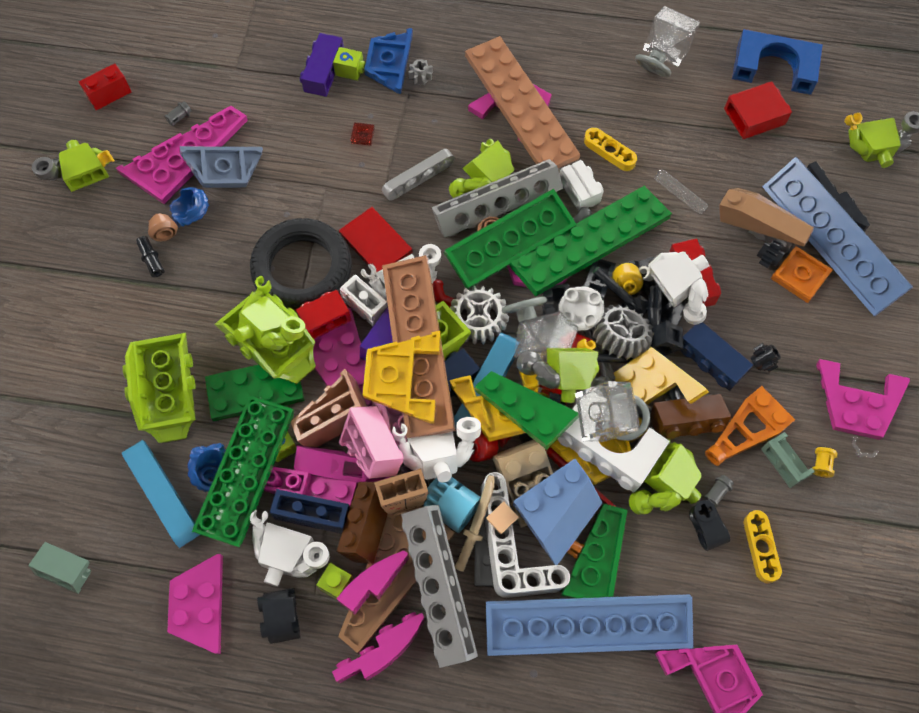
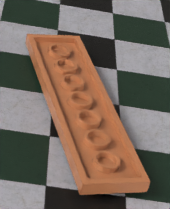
[465,36,580,168]
[382,255,456,438]

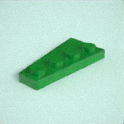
[475,371,579,450]
[560,504,628,599]

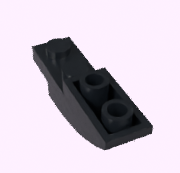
[807,161,870,232]

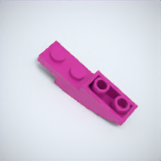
[293,445,391,482]
[264,467,357,506]
[332,612,425,683]

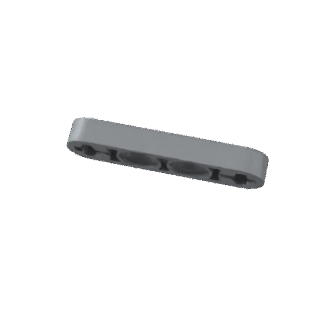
[382,149,455,200]

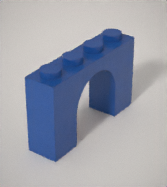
[732,29,823,95]

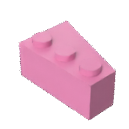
[339,406,403,479]

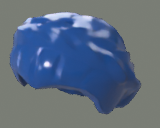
[170,187,209,228]
[187,443,226,492]

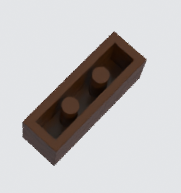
[650,394,731,439]
[336,482,388,564]

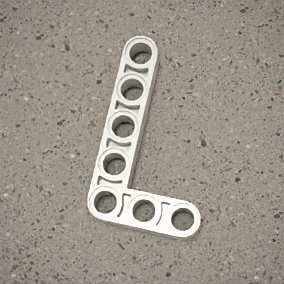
[480,472,570,598]

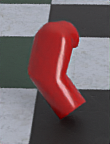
[432,279,455,308]

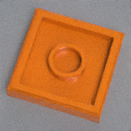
[770,246,833,303]

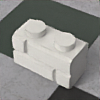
[559,160,604,211]
[340,275,388,326]

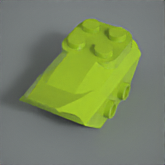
[214,291,316,383]
[123,333,196,443]

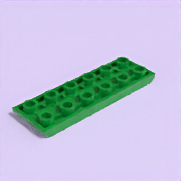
[192,395,294,547]

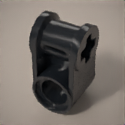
[689,500,730,551]

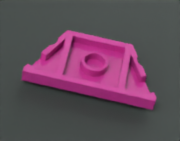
[167,554,223,654]

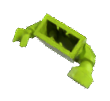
[449,139,514,198]
[234,276,305,350]
[629,438,701,515]

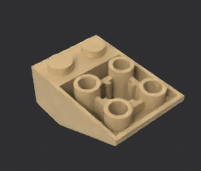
[493,439,553,528]

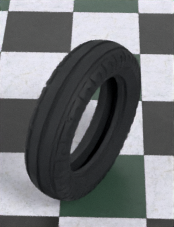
[250,218,352,312]

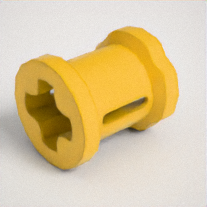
[812,447,837,478]

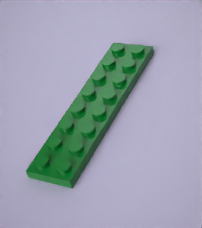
[509,186,672,297]

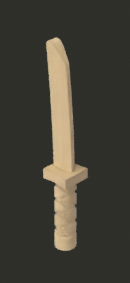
[455,475,495,571]

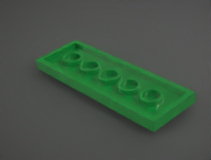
[443,189,577,289]

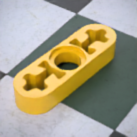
[584,128,637,171]
[744,510,782,583]

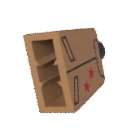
[374,469,428,515]

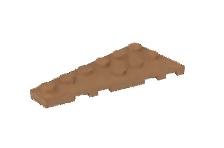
[338,506,455,654]

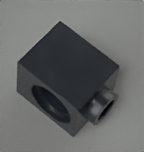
[647,321,683,356]

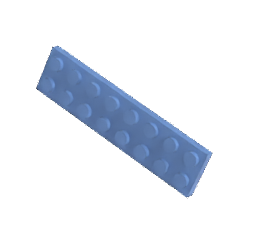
[762,157,913,316]
[486,594,693,656]

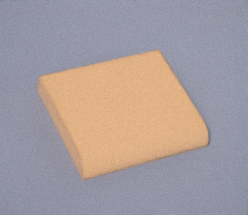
[486,502,519,534]

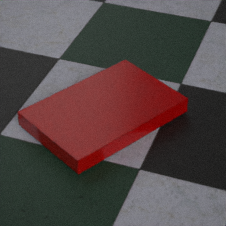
[338,207,413,272]

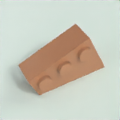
[291,369,367,448]

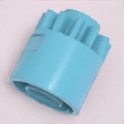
[424,477,481,533]

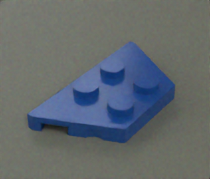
[364,28,413,94]

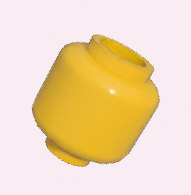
[612,263,643,295]

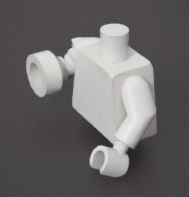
[361,244,441,301]
[639,252,709,325]
[391,417,481,483]
[250,510,330,587]

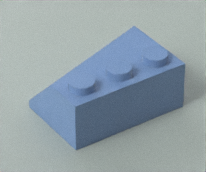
[513,459,602,565]

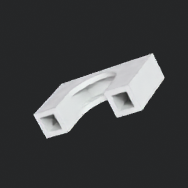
[558,387,670,493]

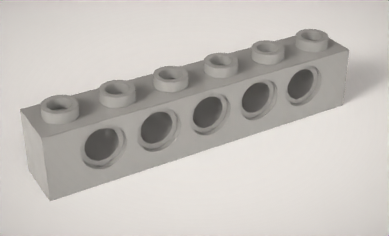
[431,159,563,237]
[401,505,478,668]

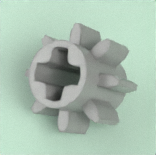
[408,59,433,85]

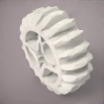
[450,286,509,345]

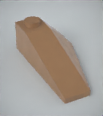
[720,188,814,246]

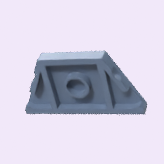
[180,146,263,188]

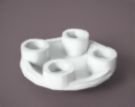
[559,286,604,331]

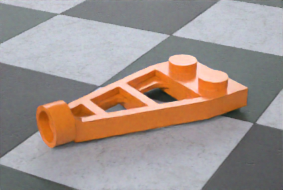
[705,386,795,466]

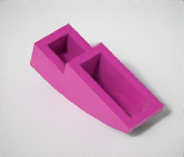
[336,551,409,615]

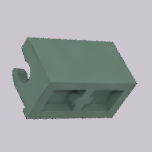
[761,432,815,488]
[28,542,91,594]

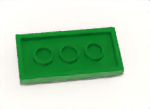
[205,365,305,422]

